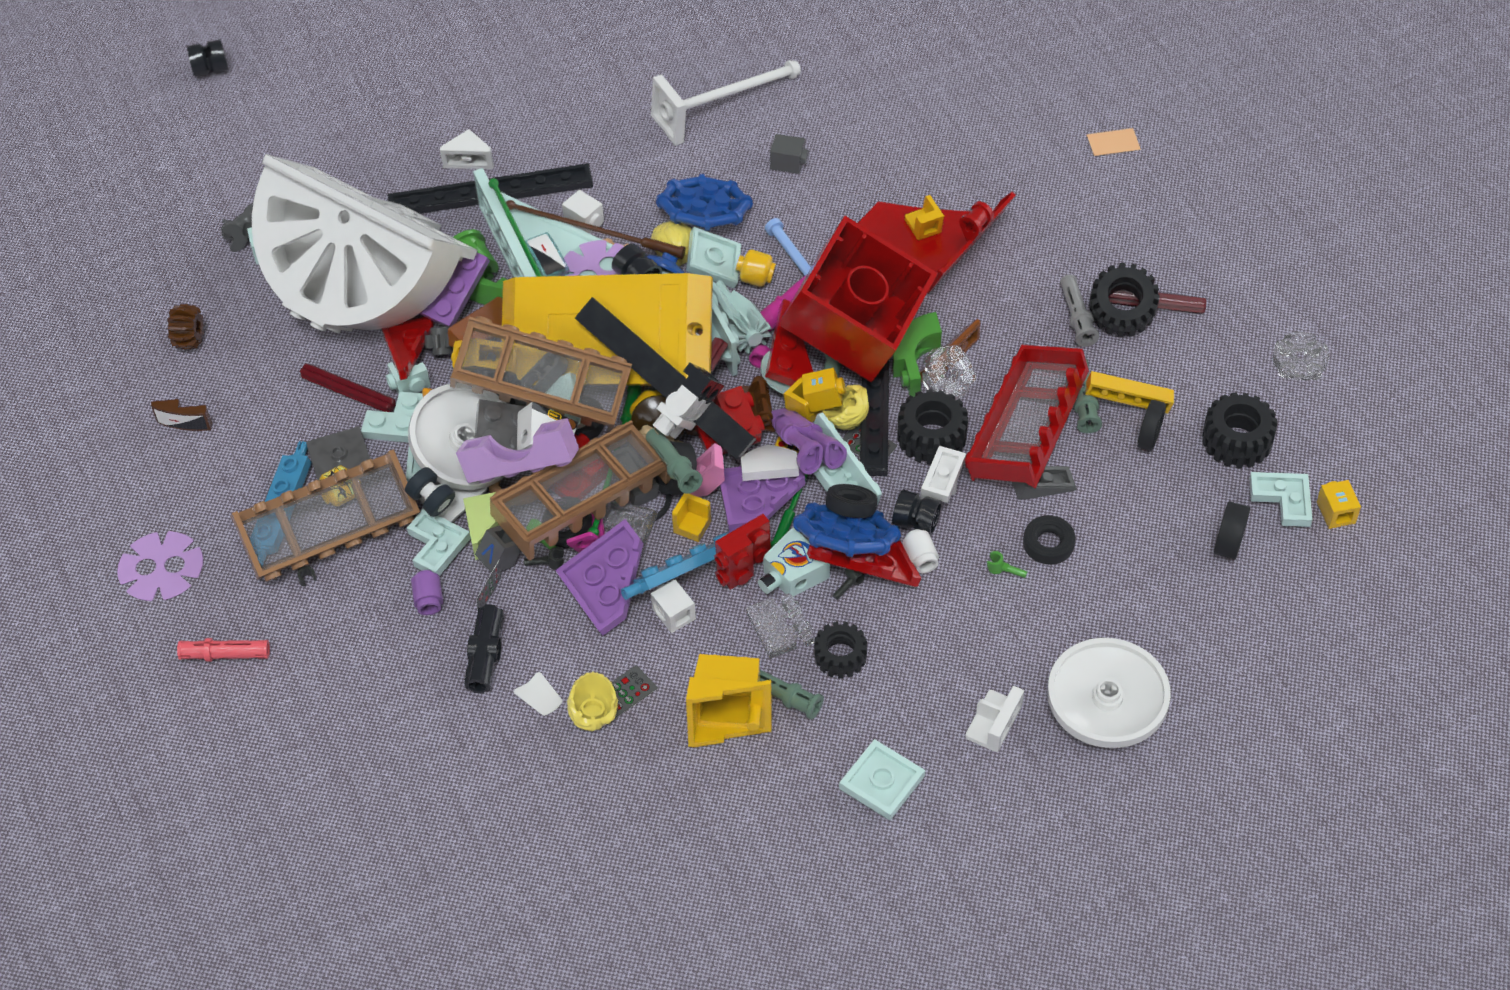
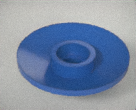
[647,252,685,273]

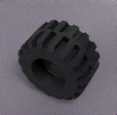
[1089,263,1160,337]
[897,389,968,465]
[1202,392,1278,468]

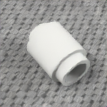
[902,529,939,574]

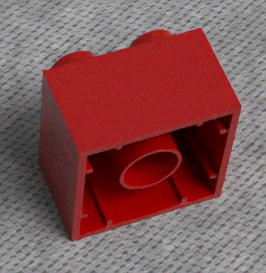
[778,215,938,382]

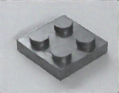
[474,399,525,450]

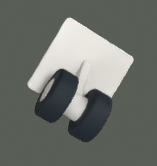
[405,467,487,523]

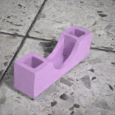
[456,418,579,483]

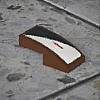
[151,399,212,431]

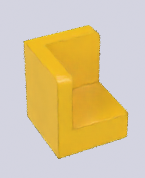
[905,195,944,240]
[784,378,823,422]
[672,493,712,542]

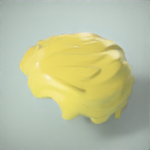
[651,221,692,266]
[822,385,869,430]
[567,672,618,731]

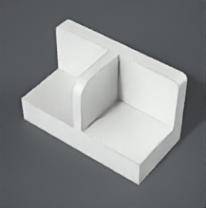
[921,446,966,503]
[965,686,1024,753]

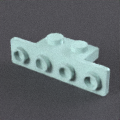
[814,413,882,505]

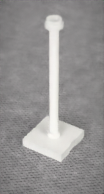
[651,60,801,146]

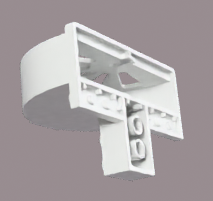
[252,154,478,333]

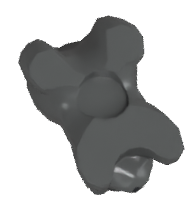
[221,203,253,252]

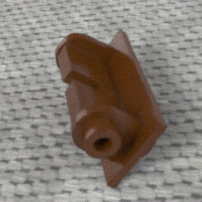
[742,376,775,432]

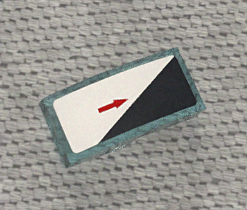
[525,232,569,276]

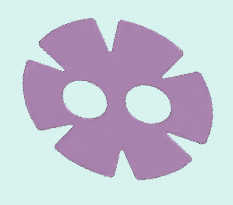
[559,240,624,276]
[117,531,203,601]

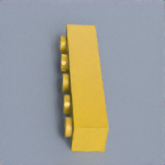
[1085,371,1174,413]

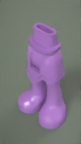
[772,408,847,474]

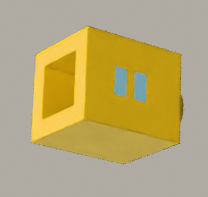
[802,367,846,413]
[1317,480,1361,529]

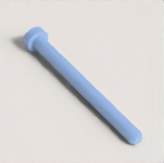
[765,218,811,276]

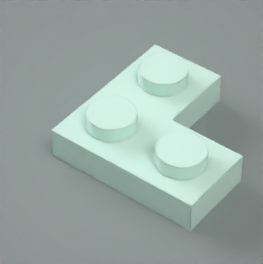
[361,391,423,443]
[1249,472,1313,527]
[407,509,471,576]

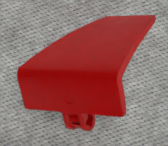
[858,191,1016,294]

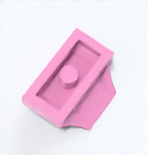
[689,443,725,497]

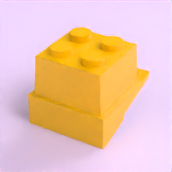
[686,654,772,747]

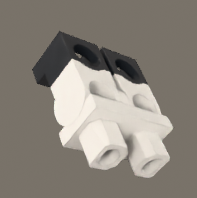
[653,362,725,439]

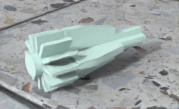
[712,280,771,353]

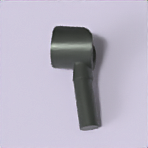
[524,547,564,570]
[297,566,316,587]
[832,568,864,600]

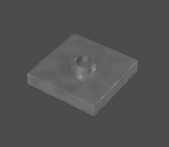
[306,426,370,480]

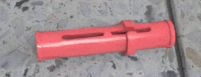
[177,638,270,662]

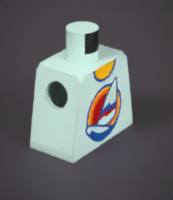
[758,527,830,597]

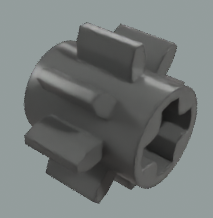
[425,326,453,355]

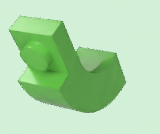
[892,312,942,396]

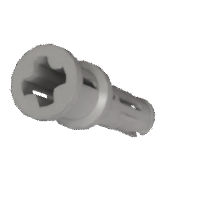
[1060,275,1099,347]

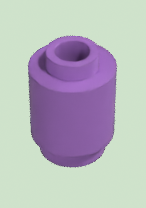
[411,570,443,615]

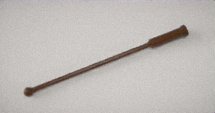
[506,200,686,259]

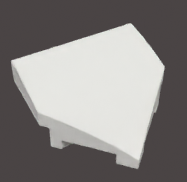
[741,445,799,481]

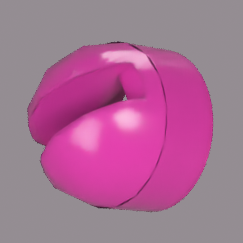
[749,345,770,368]

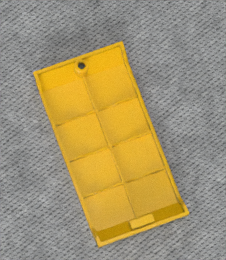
[501,273,713,387]

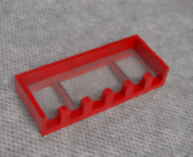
[965,345,1089,489]

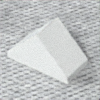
[440,129,494,169]

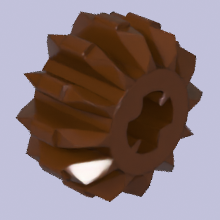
[167,304,205,350]

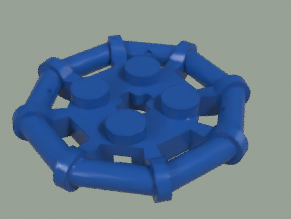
[656,174,753,231]
[793,502,901,557]

